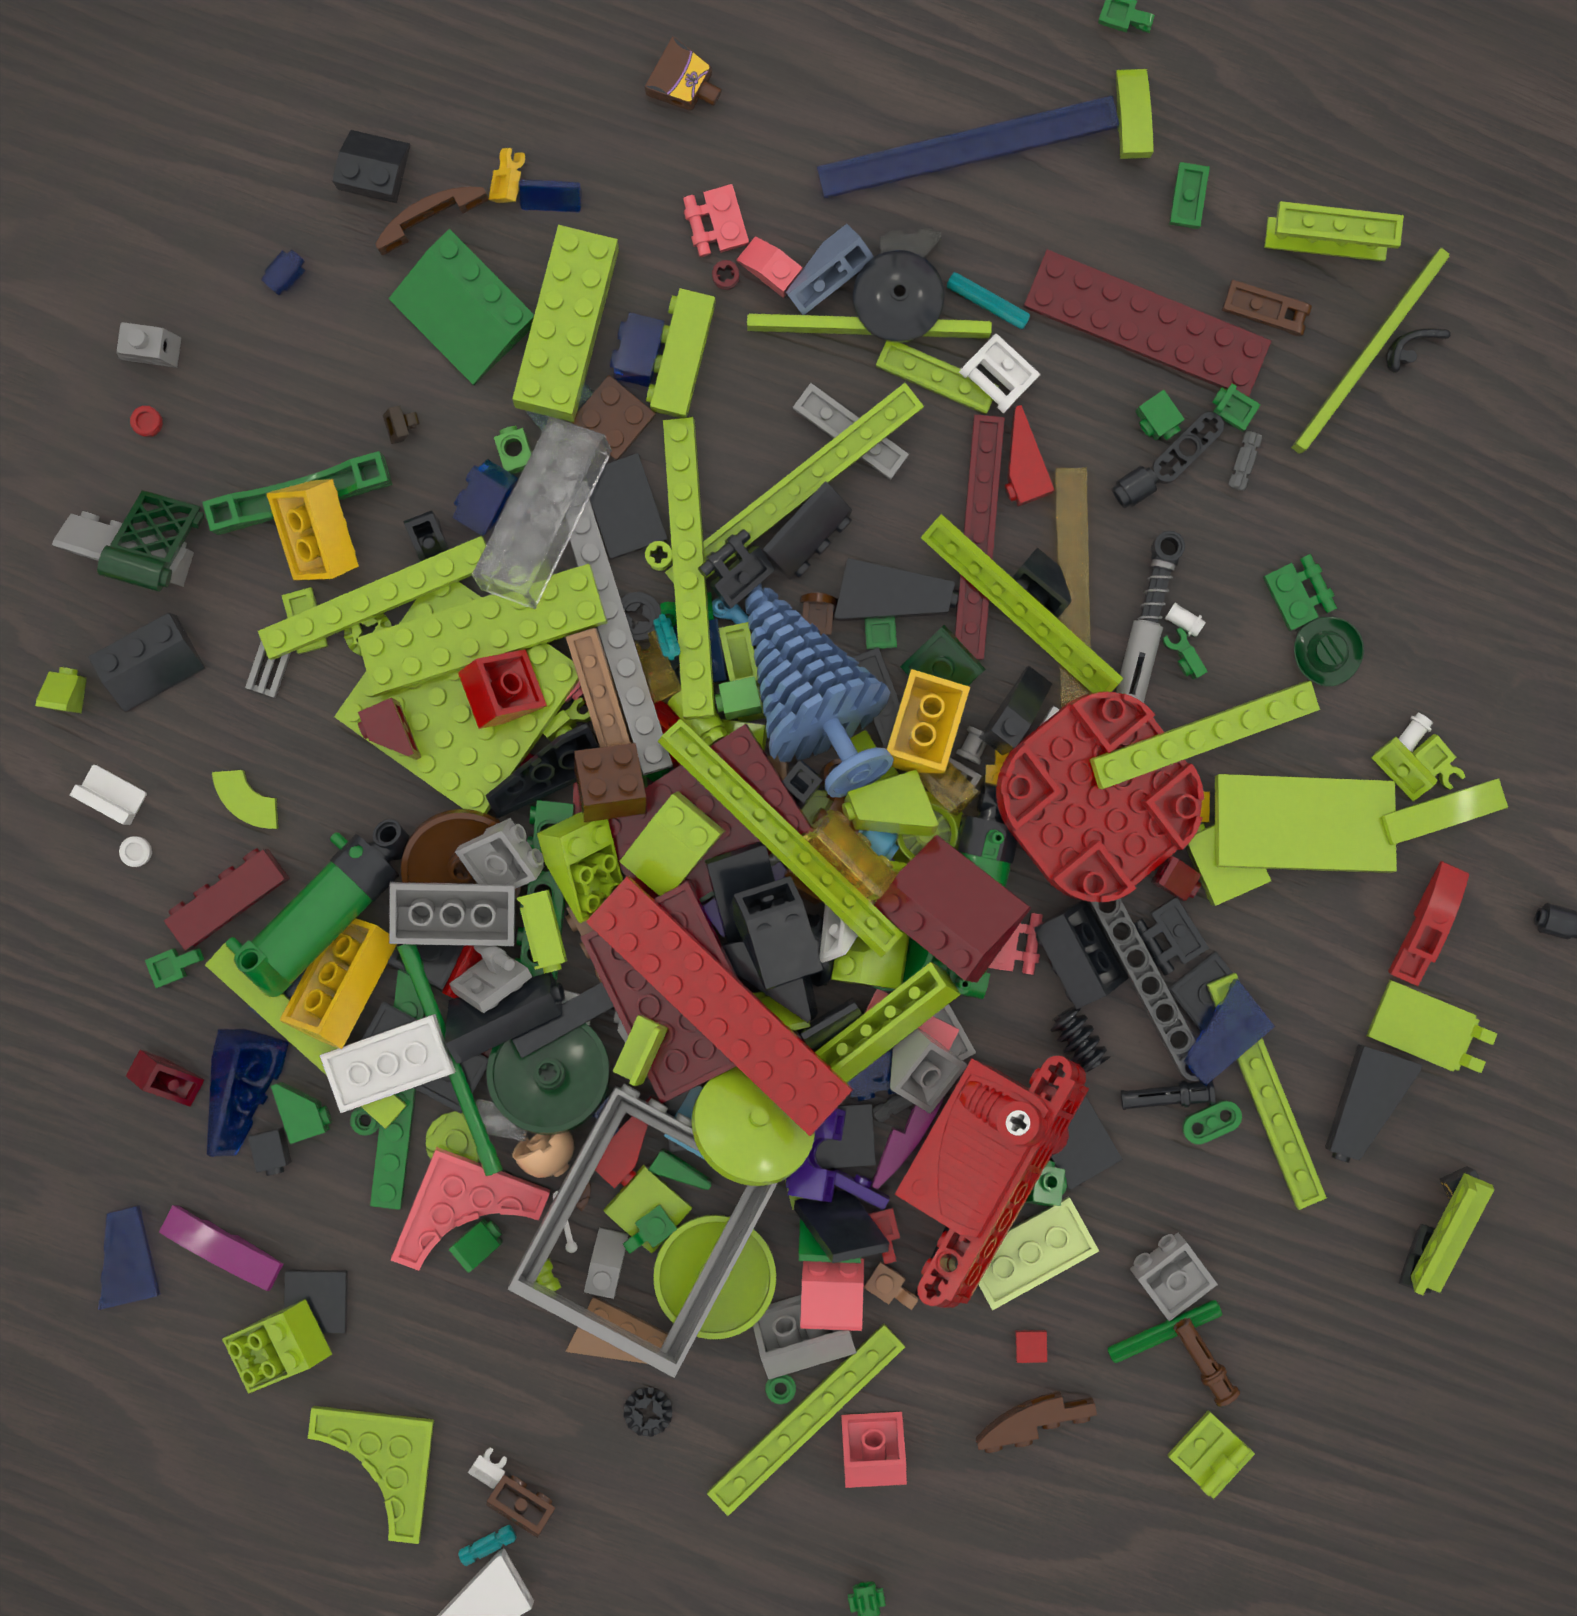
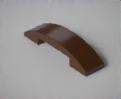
[375,187,488,256]

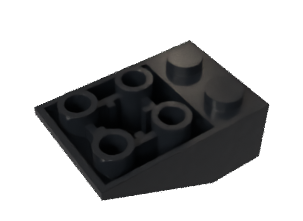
[729,876,823,991]

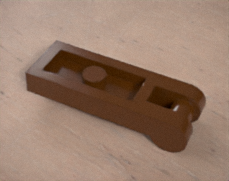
[1222,280,1312,336]

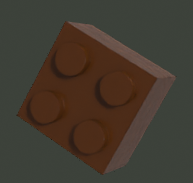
[574,743,646,823]

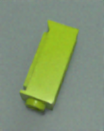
[517,890,568,974]

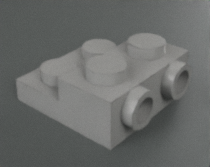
[455,818,545,889]
[1130,1232,1218,1321]

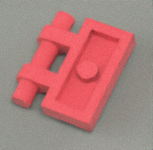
[683,184,749,257]
[988,913,1043,975]

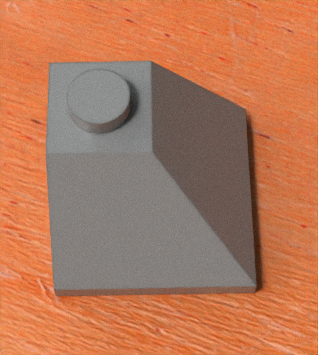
[890,1028,968,1114]

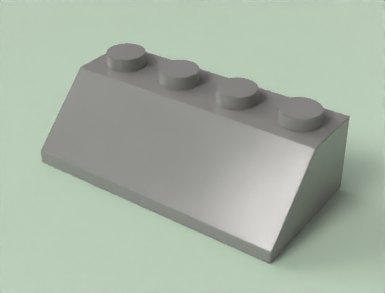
[52,511,194,587]
[389,882,516,946]

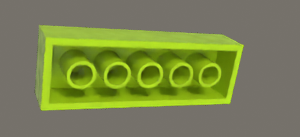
[512,225,619,422]

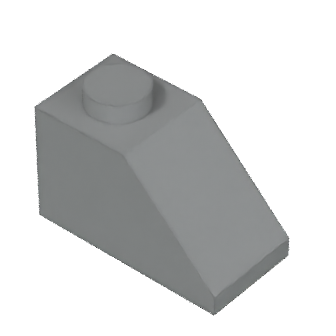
[584,1227,629,1299]

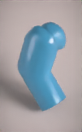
[712,598,748,624]

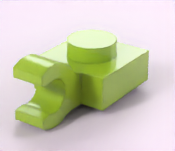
[543,697,591,742]

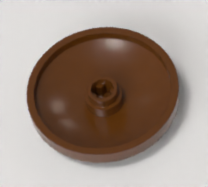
[401,809,522,901]

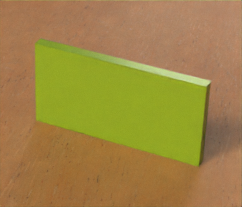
[1215,774,1397,873]

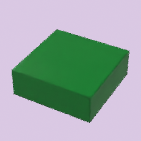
[864,617,897,650]

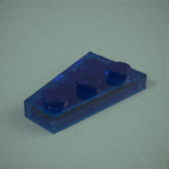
[1184,979,1275,1085]
[98,1205,160,1310]

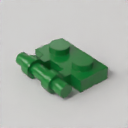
[1263,554,1337,631]

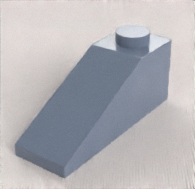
[786,224,874,315]

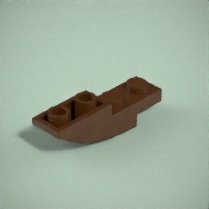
[976,1391,1097,1453]

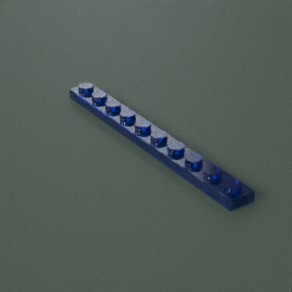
[817,96,1119,199]

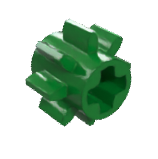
[848,1581,886,1616]

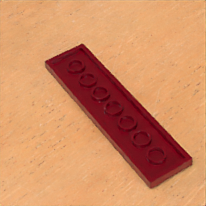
[1023,249,1272,397]

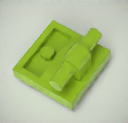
[1167,1410,1255,1499]

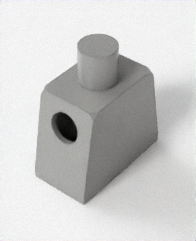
[117,322,181,368]

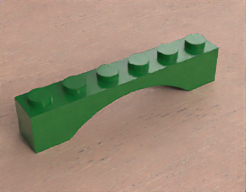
[202,451,393,535]

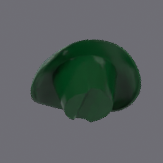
[1294,617,1364,686]

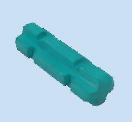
[653,614,681,660]
[458,1525,517,1566]

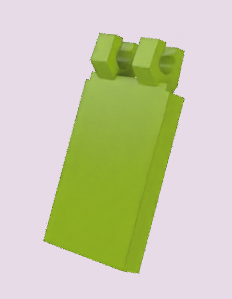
[1366,980,1497,1073]

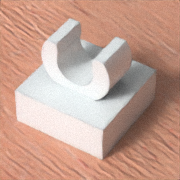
[468,1448,507,1489]

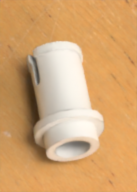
[1165,602,1206,637]
[1399,712,1433,753]

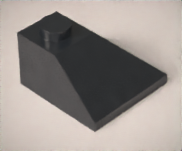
[1012,547,1072,618]

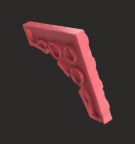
[391,1147,550,1271]

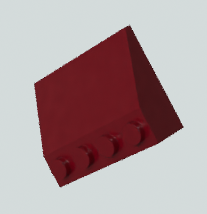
[874,835,1031,983]

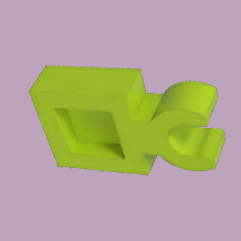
[1412,734,1465,790]

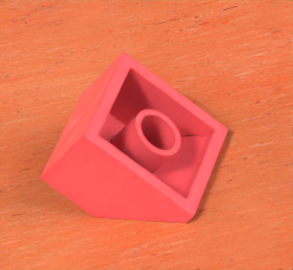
[800,1258,864,1331]
[841,1412,907,1488]

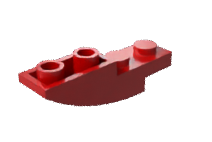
[1389,861,1469,986]

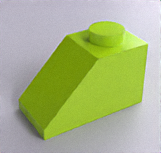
[35,667,87,714]

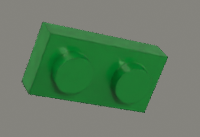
[1169,162,1210,229]

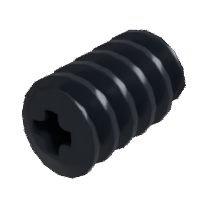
[1050,1006,1111,1072]

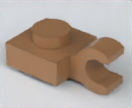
[864,1261,919,1310]

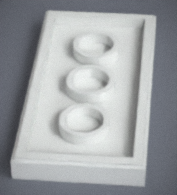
[320,1014,456,1113]

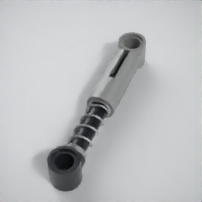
[1115,531,1185,703]

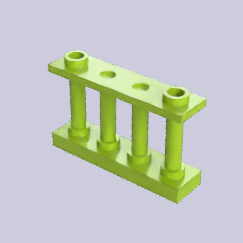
[1264,201,1404,262]

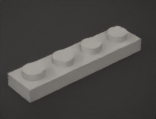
[793,383,909,480]

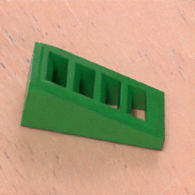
[648,1148,713,1190]

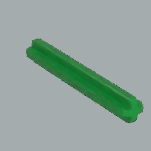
[1108,1300,1222,1363]

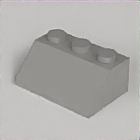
[753,1295,857,1379]

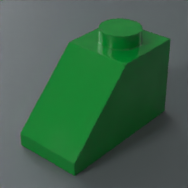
[271,1082,332,1144]
[449,1218,503,1273]

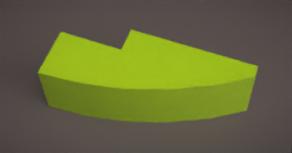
[1116,69,1154,159]
[719,622,766,722]

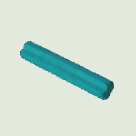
[947,272,1030,329]

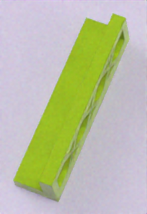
[1411,1173,1494,1295]

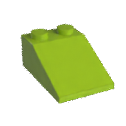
[619,791,725,896]

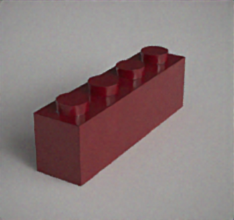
[164,848,290,951]

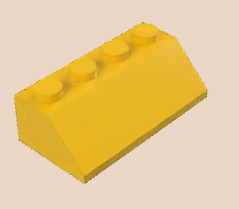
[280,919,397,1049]

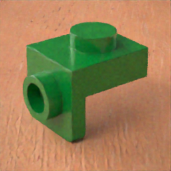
[1212,383,1261,432]

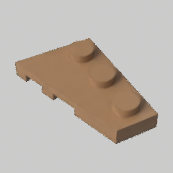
[566,1296,669,1364]

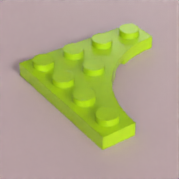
[308,1406,434,1544]

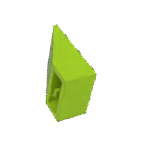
[537,812,623,923]
[222,1299,332,1394]

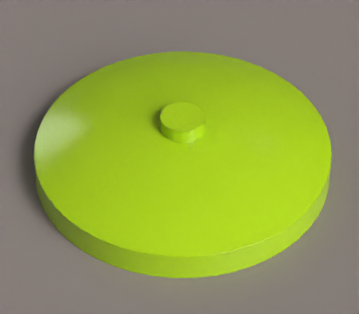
[692,1066,815,1186]
[653,1215,776,1339]

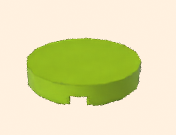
[426,1111,480,1162]

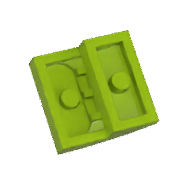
[603,1165,692,1253]

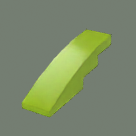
[1381,778,1508,845]

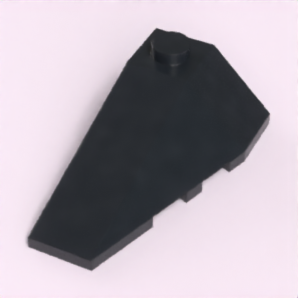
[485,723,600,818]

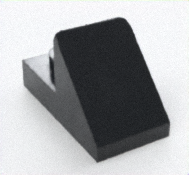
[403,511,449,562]

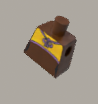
[644,36,722,111]

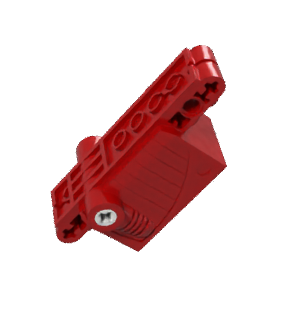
[895,1056,1089,1308]

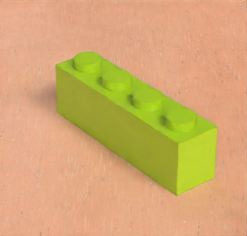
[646,288,716,418]

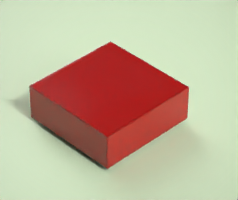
[1015,1330,1047,1363]

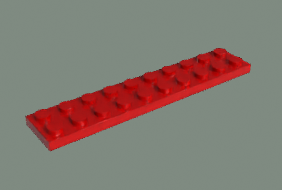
[586,876,854,1136]

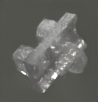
[476,1099,528,1141]

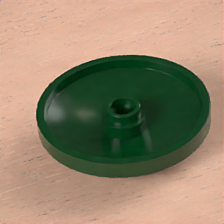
[486,1023,610,1135]

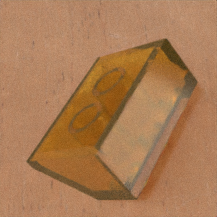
[802,809,897,902]

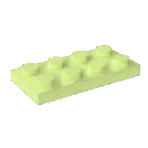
[978,1196,1099,1310]

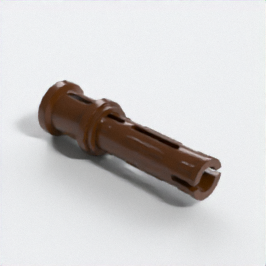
[1173,1318,1240,1407]

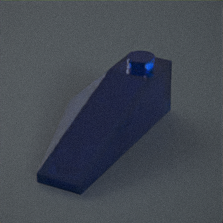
[207,1029,289,1157]

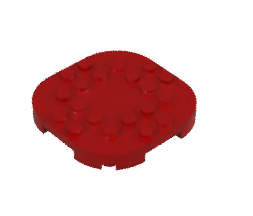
[996,692,1204,902]

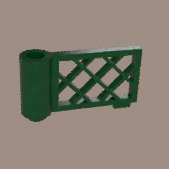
[97,490,204,592]

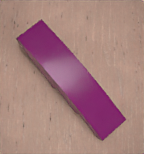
[872,1097,944,1189]
[159,1205,283,1291]

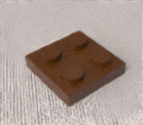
[571,375,656,460]

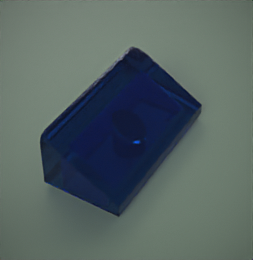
[519,180,582,212]

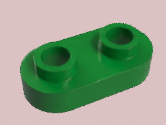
[1182,1100,1242,1145]

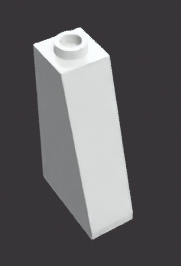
[437,1548,534,1616]

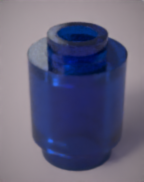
[261,249,306,296]

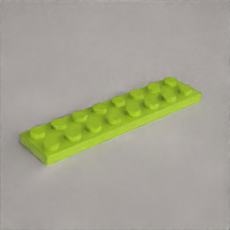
[357,563,608,697]

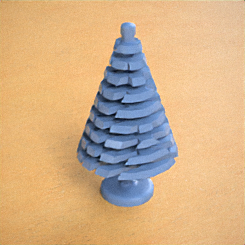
[745,583,894,797]

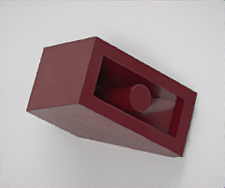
[358,698,421,760]
[1151,856,1202,901]
[126,1049,204,1107]

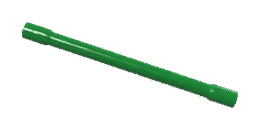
[397,944,503,1176]

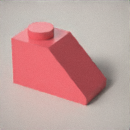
[736,236,803,298]

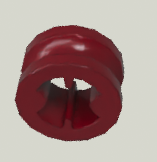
[712,260,739,290]

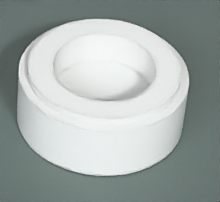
[119,837,152,867]

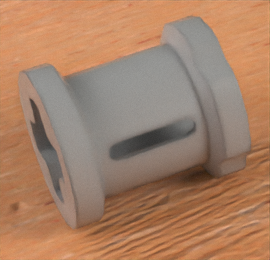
[956,726,987,765]

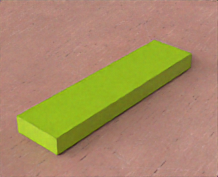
[876,341,999,415]

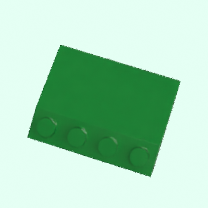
[388,228,534,386]

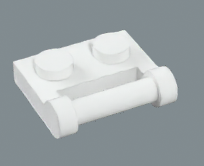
[959,334,1040,414]

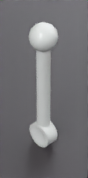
[553,1190,577,1253]

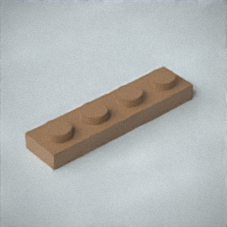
[566,627,632,747]

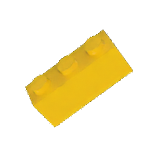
[266,479,359,580]
[887,669,970,773]

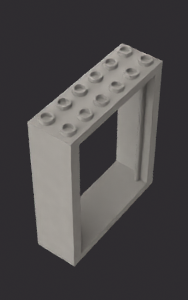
[508,1084,777,1378]

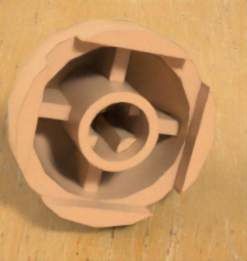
[512,1131,575,1178]

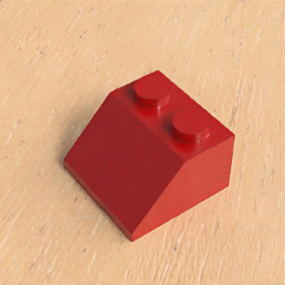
[458,649,547,729]

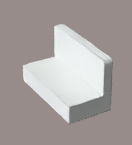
[70,765,147,825]

